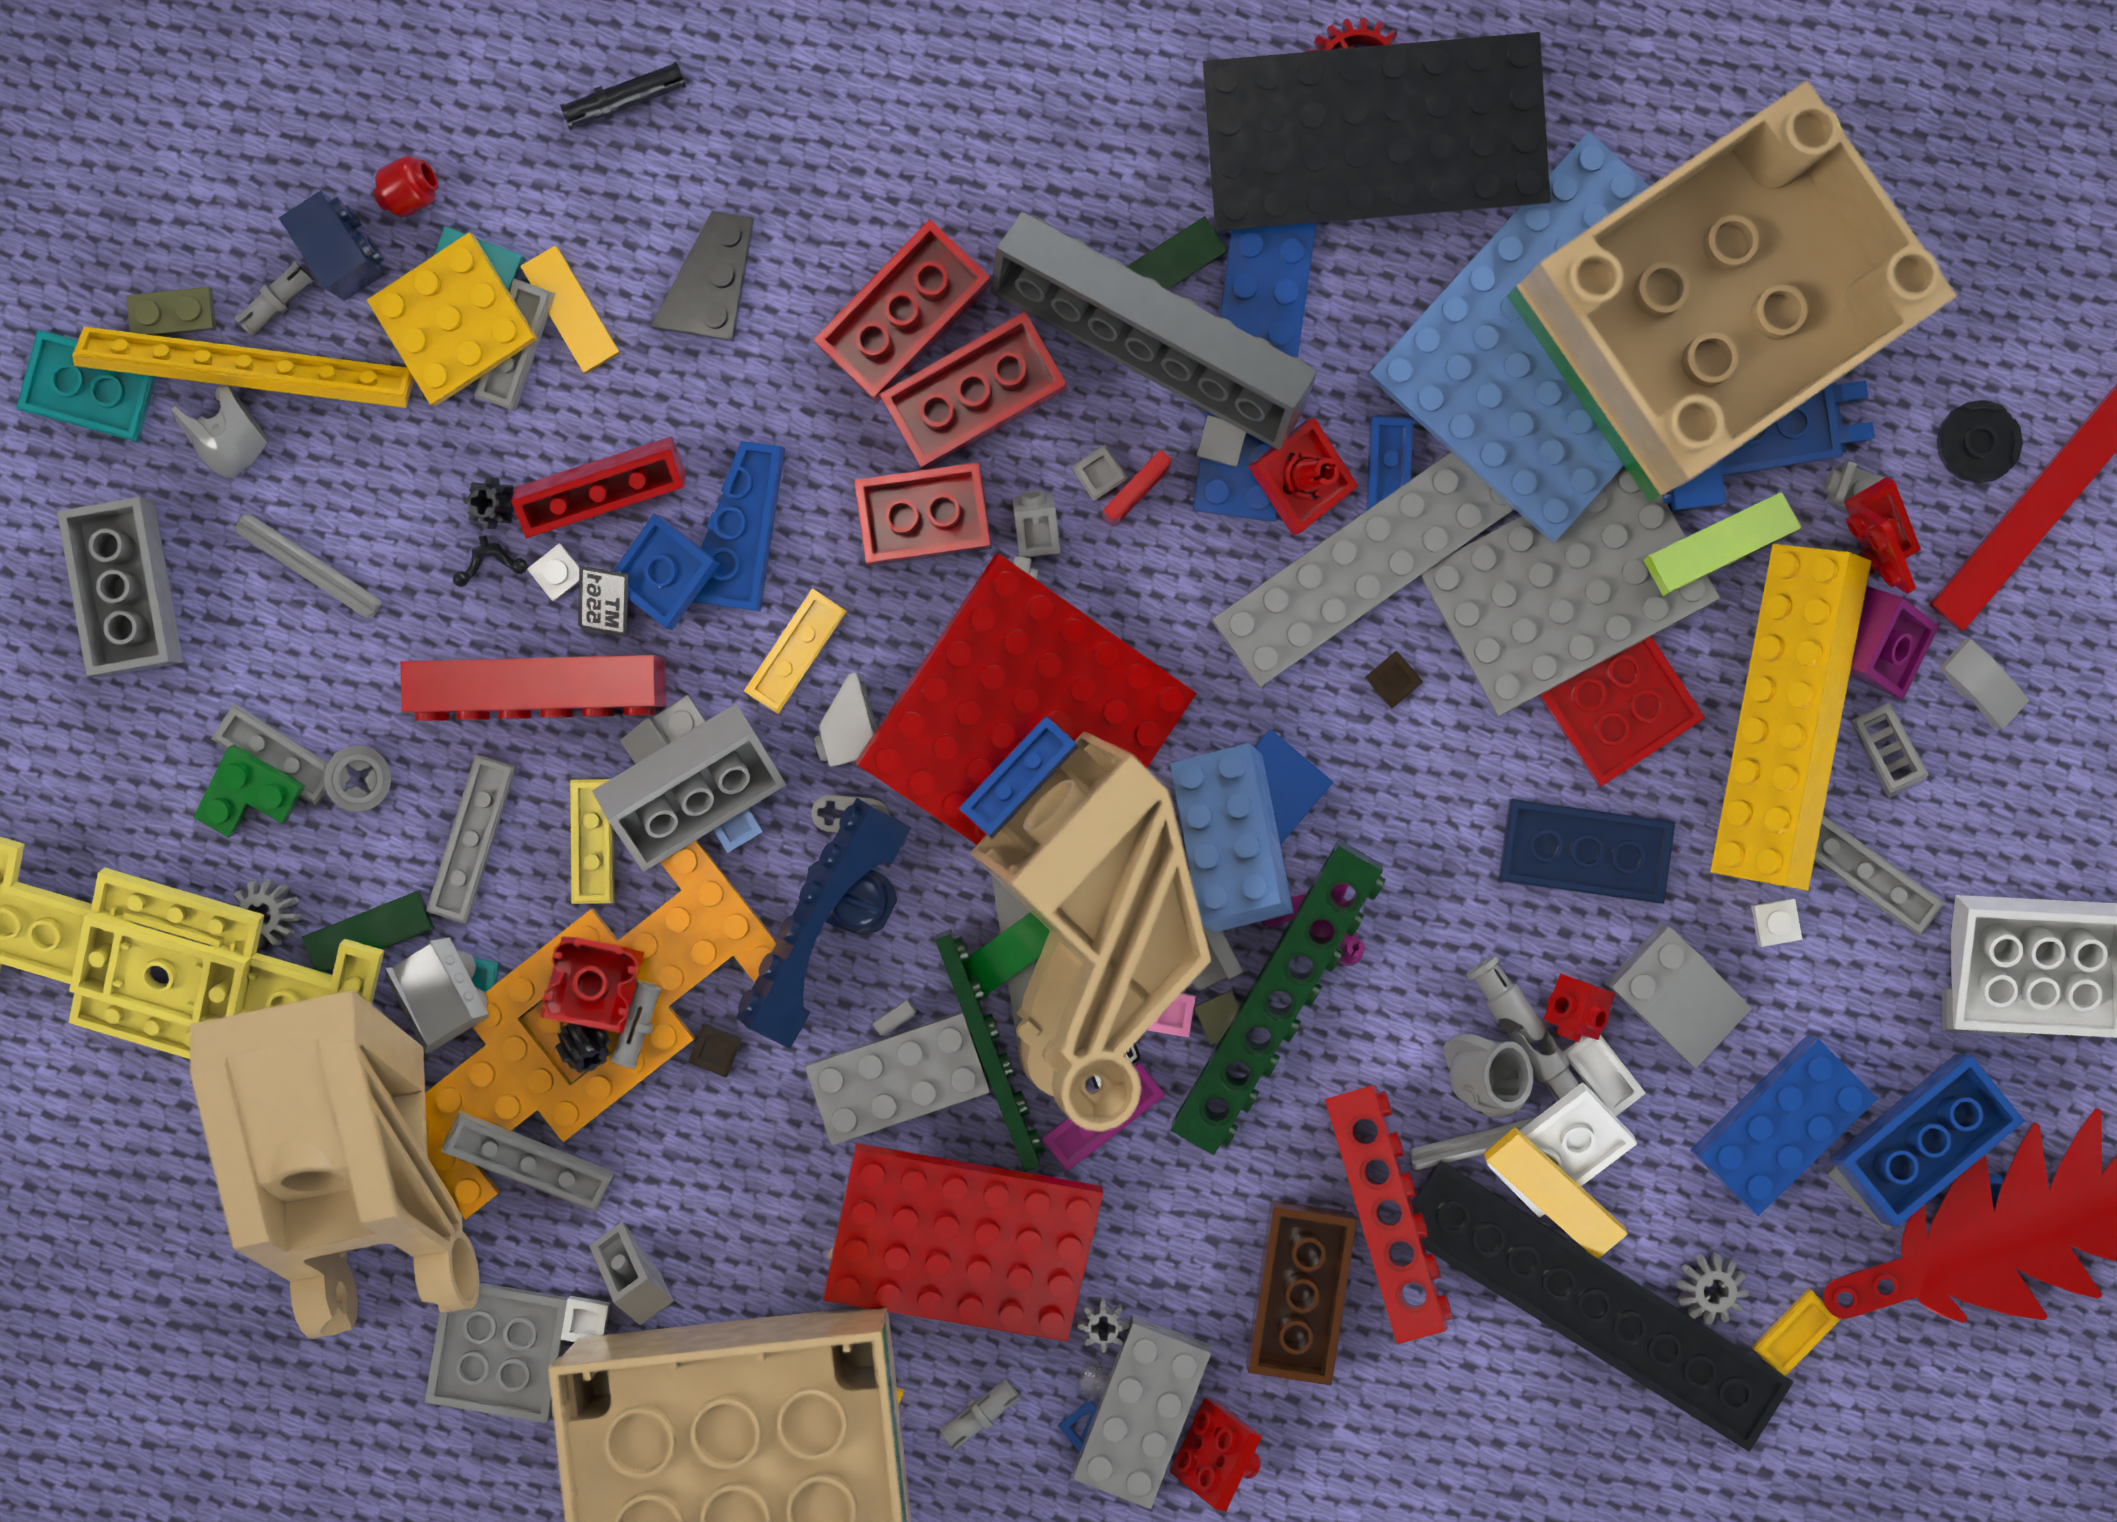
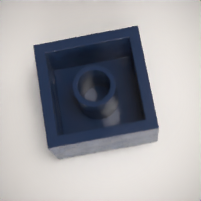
[278,190,385,301]

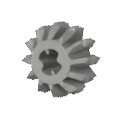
[233,878,301,949]
[1676,1252,1749,1325]

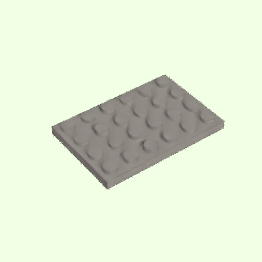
[1420,466,1720,718]

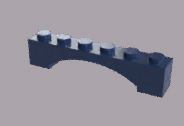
[736,798,911,1049]

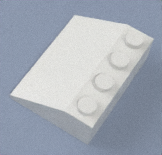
[1951,895,2117,1038]

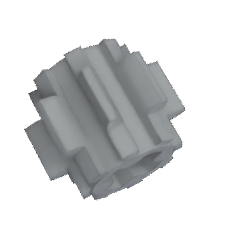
[1078,1297,1129,1353]

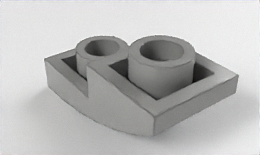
[1939,638,2029,730]

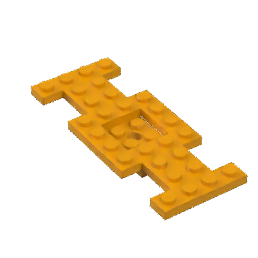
[425,840,777,1220]

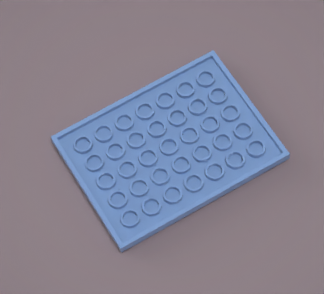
[1367,131,1650,543]

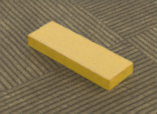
[520,245,621,374]
[744,588,847,714]

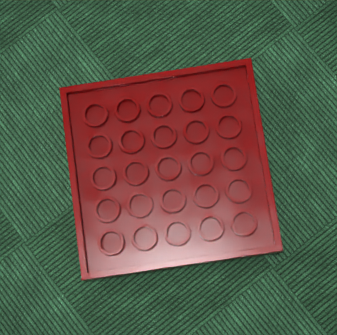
[855,553,1197,845]

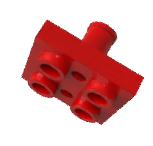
[1248,417,1358,535]
[1169,1397,1262,1512]

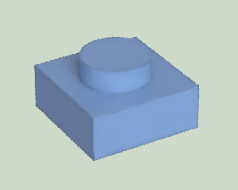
[714,808,764,853]

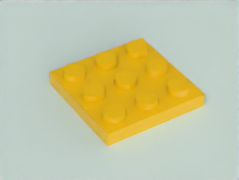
[367,232,538,407]

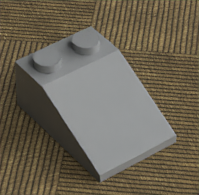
[1604,924,1752,1069]

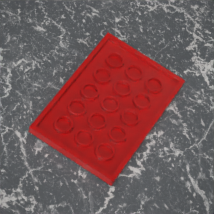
[823,1143,1103,1342]

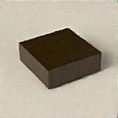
[1364,650,1423,709]
[688,1023,743,1078]

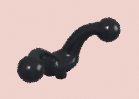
[453,535,528,587]

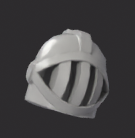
[1443,1034,1533,1118]

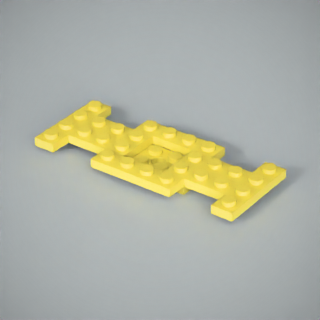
[0,837,385,1059]

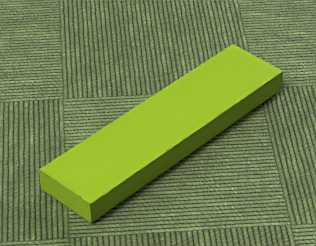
[1643,492,1802,596]

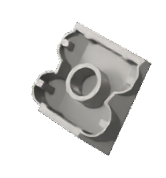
[385,937,490,1053]

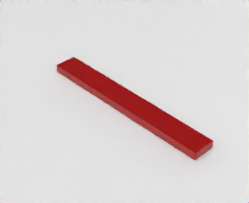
[1928,384,2117,631]

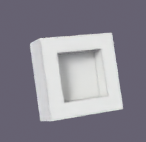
[527,543,579,602]
[1751,898,1802,947]
[561,1296,611,1342]

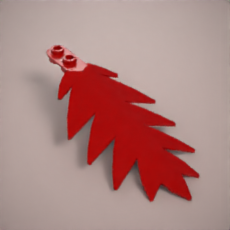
[1823,1108,2117,1323]

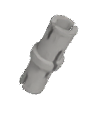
[234,261,314,337]
[610,980,662,1069]
[939,1378,1021,1451]

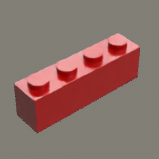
[511,436,686,539]

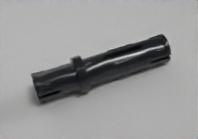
[560,61,686,130]

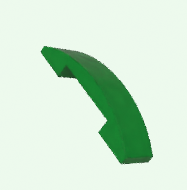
[964,912,1050,996]

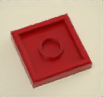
[1102,449,1171,527]

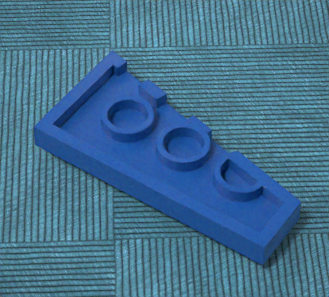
[693,441,785,612]

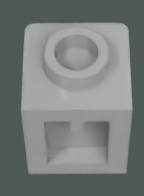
[1824,461,1884,510]
[1012,490,1060,558]

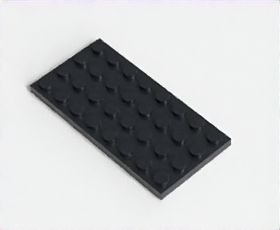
[1203,32,1551,232]

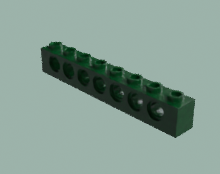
[1170,839,1386,1155]

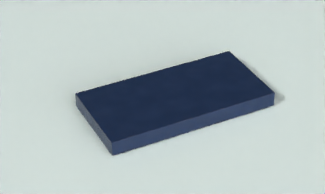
[1498,799,1676,904]

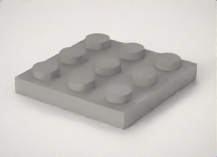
[425,1282,569,1423]

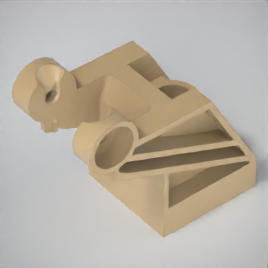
[970,731,1211,1132]
[190,990,480,1339]

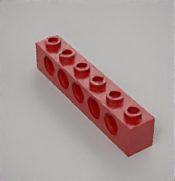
[1325,1085,1453,1344]

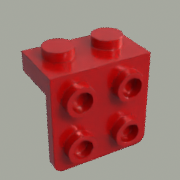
[1844,477,1921,594]

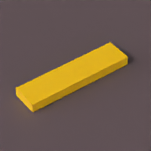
[1484,1127,1628,1259]

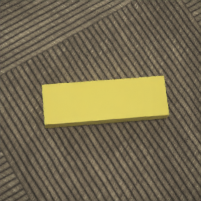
[570,779,615,904]

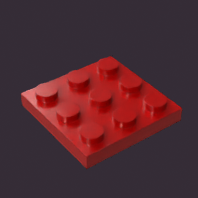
[1539,636,1705,787]

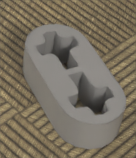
[811,794,890,833]

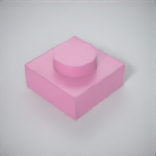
[1148,993,1196,1037]

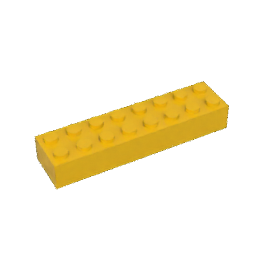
[1710,544,1871,891]

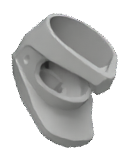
[170,385,269,479]

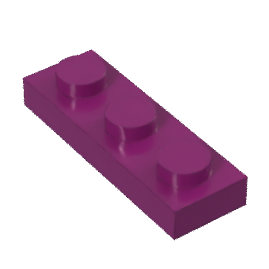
[1042,1061,1165,1172]

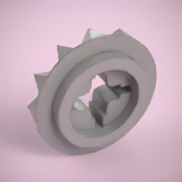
[323,746,391,812]

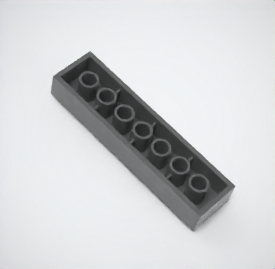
[990,212,1318,450]

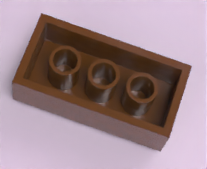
[1246,1200,1357,1386]

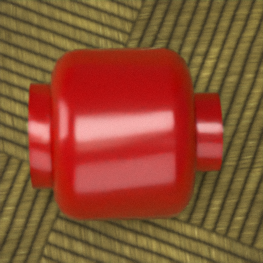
[373,156,438,218]

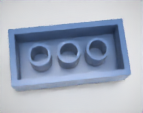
[1170,743,1294,933]

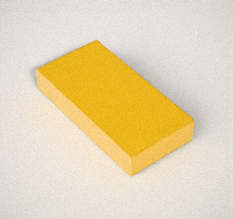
[1751,1288,1841,1376]

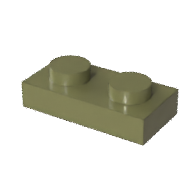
[126,287,217,336]

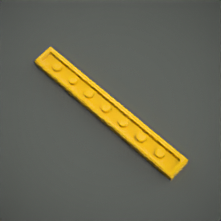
[72,327,414,408]

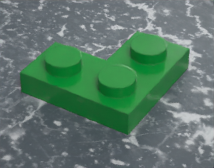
[193,745,305,838]

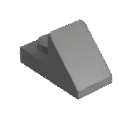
[620,695,706,764]

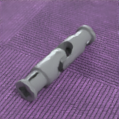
[1466,954,1579,1102]

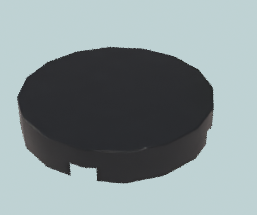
[1936,400,2023,484]

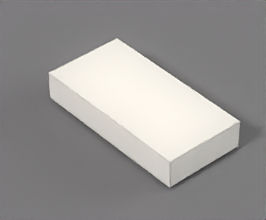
[1562,1034,1646,1116]

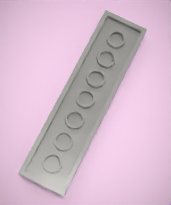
[1211,452,1514,688]

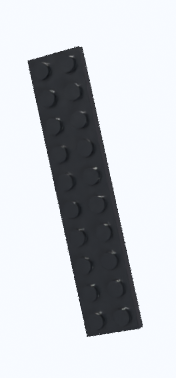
[1411,1160,1794,1452]

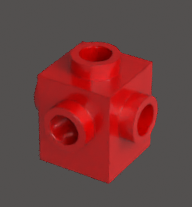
[1543,973,1616,1042]

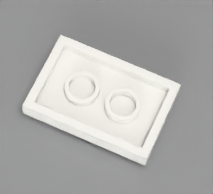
[1485,1082,1637,1218]

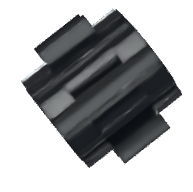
[463,477,514,529]
[555,1023,612,1073]

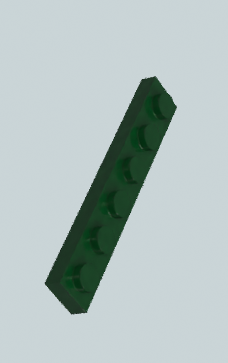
[935,929,1045,1172]

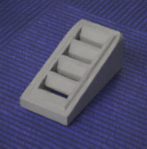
[1851,702,1929,798]

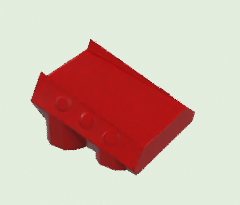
[540,936,644,1033]

